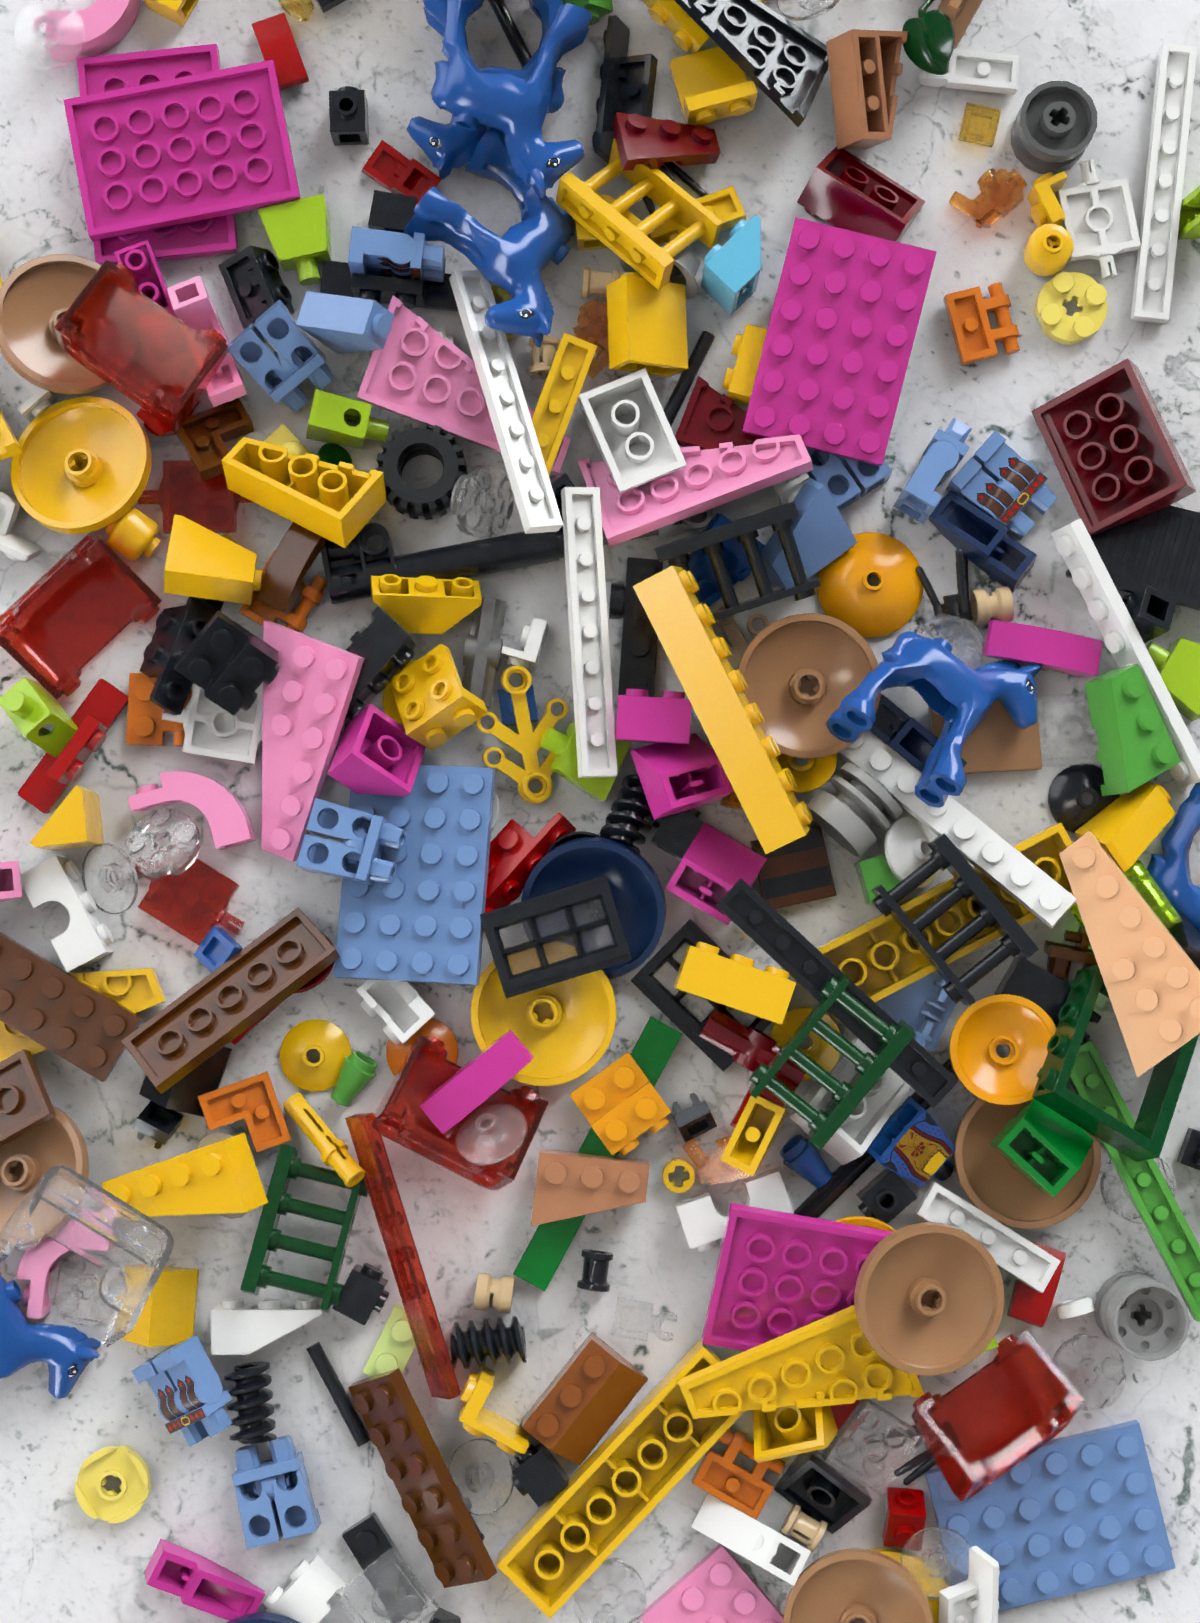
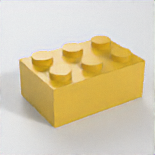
[673,941,796,1025]

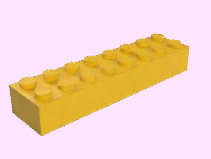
[633,566,813,854]
[817,823,1074,1022]
[496,1339,745,1619]

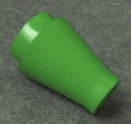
[330,1050,378,1107]

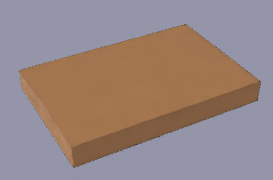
[928,700,1042,774]

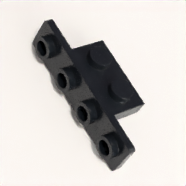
[592,15,658,163]
[320,260,458,312]
[139,596,224,716]

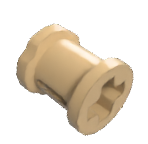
[582,266,620,299]
[527,335,560,379]
[780,1504,828,1553]

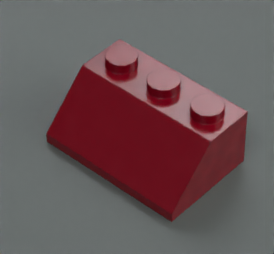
[797,146,926,242]

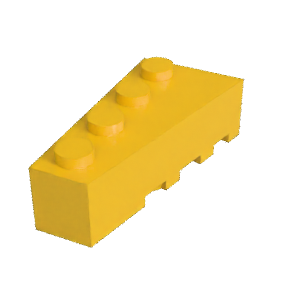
[222,437,387,548]
[101,1132,268,1218]

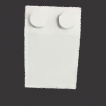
[579,368,687,494]
[789,1037,911,1165]

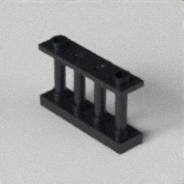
[655,501,821,628]
[871,833,1039,1005]

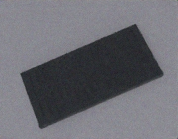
[1065,505,1200,610]

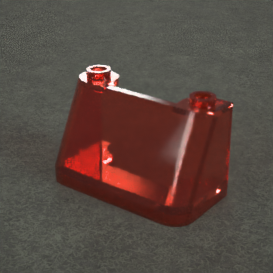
[54,259,229,430]
[0,531,162,700]
[370,1035,549,1190]
[911,1330,1086,1504]

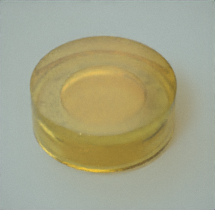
[278,0,315,22]

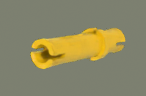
[283,1093,366,1188]

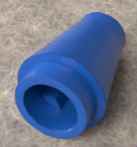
[780,1134,833,1189]

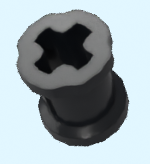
[577,1249,613,1292]

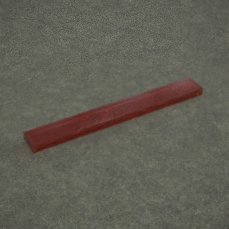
[345,1113,461,1400]

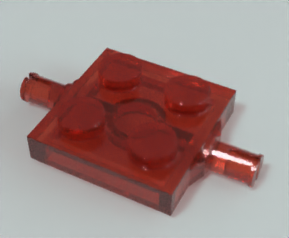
[138,460,254,534]
[133,846,245,946]

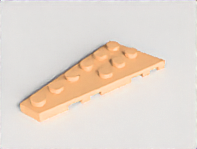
[1059,831,1200,1078]

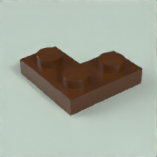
[173,398,254,481]

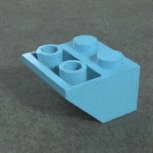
[701,214,761,316]

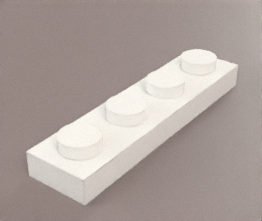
[914,1182,1060,1293]

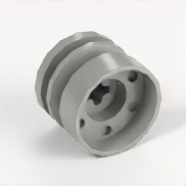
[807,762,903,858]
[1094,1271,1190,1361]

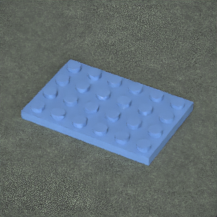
[334,765,496,986]
[925,1420,1175,1612]

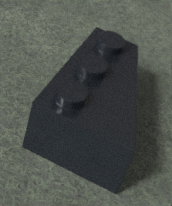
[344,606,416,722]

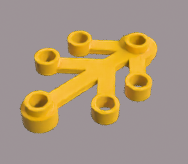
[475,666,568,804]

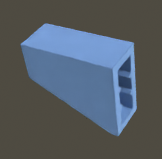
[295,291,394,354]
[761,478,858,589]

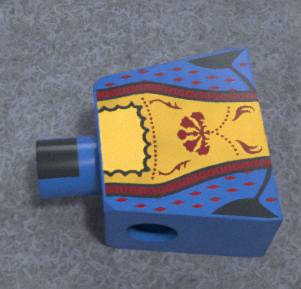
[866,1096,955,1186]

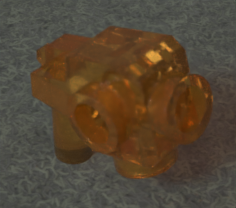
[949,168,1027,229]
[572,299,609,379]
[682,1135,751,1186]

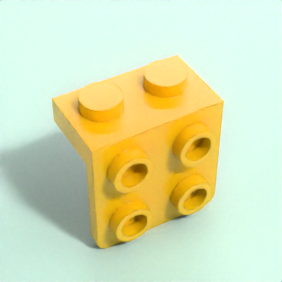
[670,46,757,126]
[390,644,488,751]
[459,1366,529,1455]

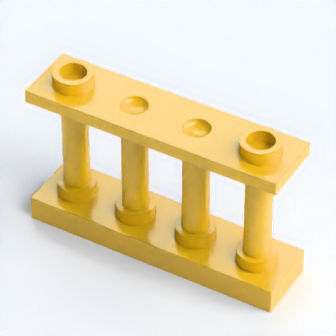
[556,138,722,290]

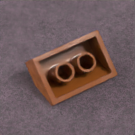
[522,1332,648,1466]

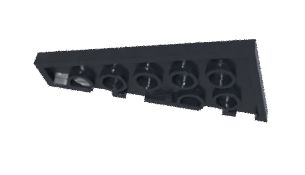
[675,0,829,127]

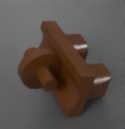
[1043,923,1097,979]

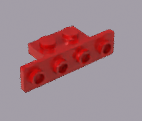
[18,679,128,814]
[483,812,576,933]

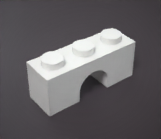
[20,856,114,972]
[674,1168,794,1252]

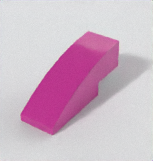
[983,620,1103,678]
[419,1030,534,1134]
[144,1539,265,1621]

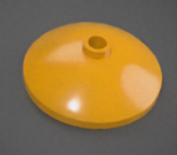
[816,532,923,638]
[949,994,1056,1105]

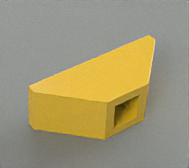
[371,574,482,634]

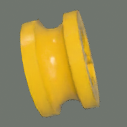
[662,1158,695,1193]

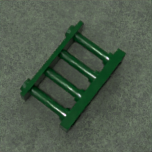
[749,973,916,1150]
[240,1144,372,1313]

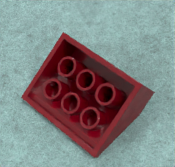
[1031,358,1197,536]

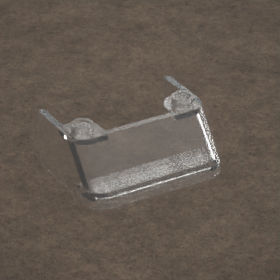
[0,1165,174,1347]

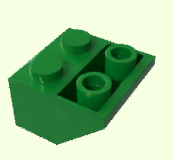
[990,1098,1095,1197]

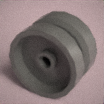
[1011,81,1097,174]

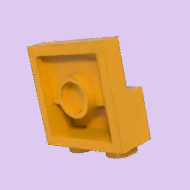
[569,1051,671,1156]

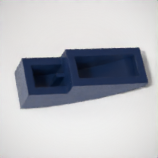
[929,491,1037,592]
[869,694,967,773]

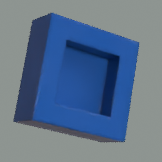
[498,685,538,726]
[193,926,243,973]

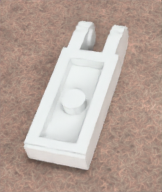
[918,49,1020,95]

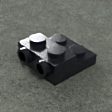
[174,610,280,716]

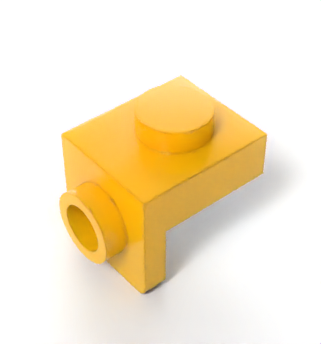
[1027,171,1068,226]

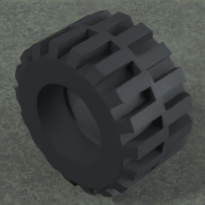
[376,422,468,520]

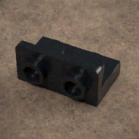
[218,245,295,330]

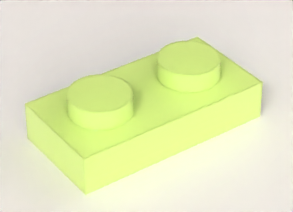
[363,1303,428,1377]

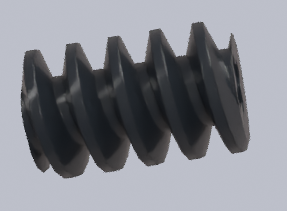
[600,774,654,854]
[450,1316,527,1370]
[224,1361,277,1444]

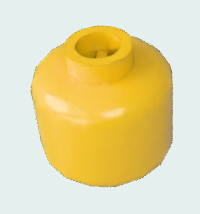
[1023,224,1074,276]
[104,507,161,561]

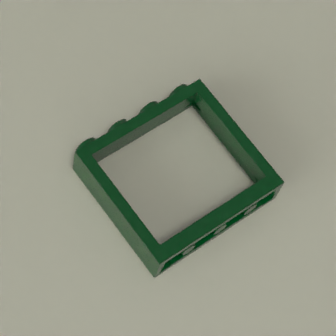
[1032,964,1199,1162]

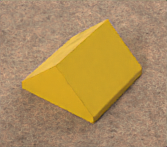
[30,785,104,851]
[119,1264,199,1348]
[753,1406,838,1463]

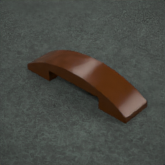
[256,522,327,615]

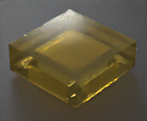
[958,102,1001,148]

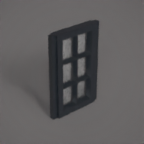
[480,875,632,999]
[630,919,771,1072]

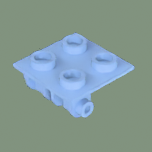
[876,972,956,1052]

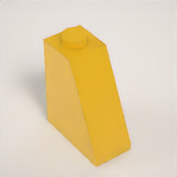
[164,514,263,605]
[1075,782,1176,873]

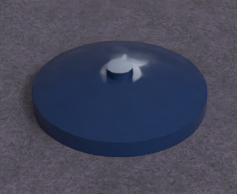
[521,837,666,979]

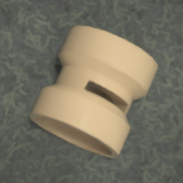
[970,586,1014,626]
[474,1273,515,1314]

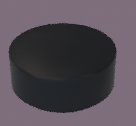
[609,583,625,620]

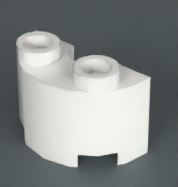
[356,980,436,1045]
[263,1554,348,1623]

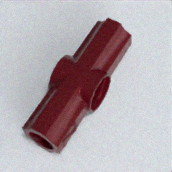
[699,1009,806,1092]

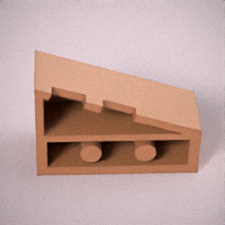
[826,29,908,150]
[531,1148,650,1226]

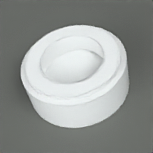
[1056,1296,1095,1319]

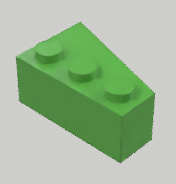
[1085,664,1181,796]

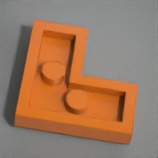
[197,1071,291,1153]

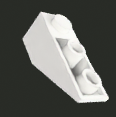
[211,1298,324,1355]
[690,1493,811,1586]

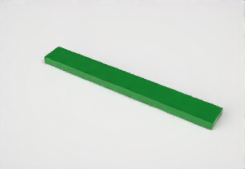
[513,1016,682,1292]

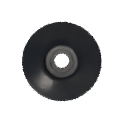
[1048,764,1120,834]

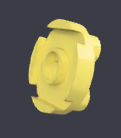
[1034,271,1108,345]
[75,1445,152,1523]

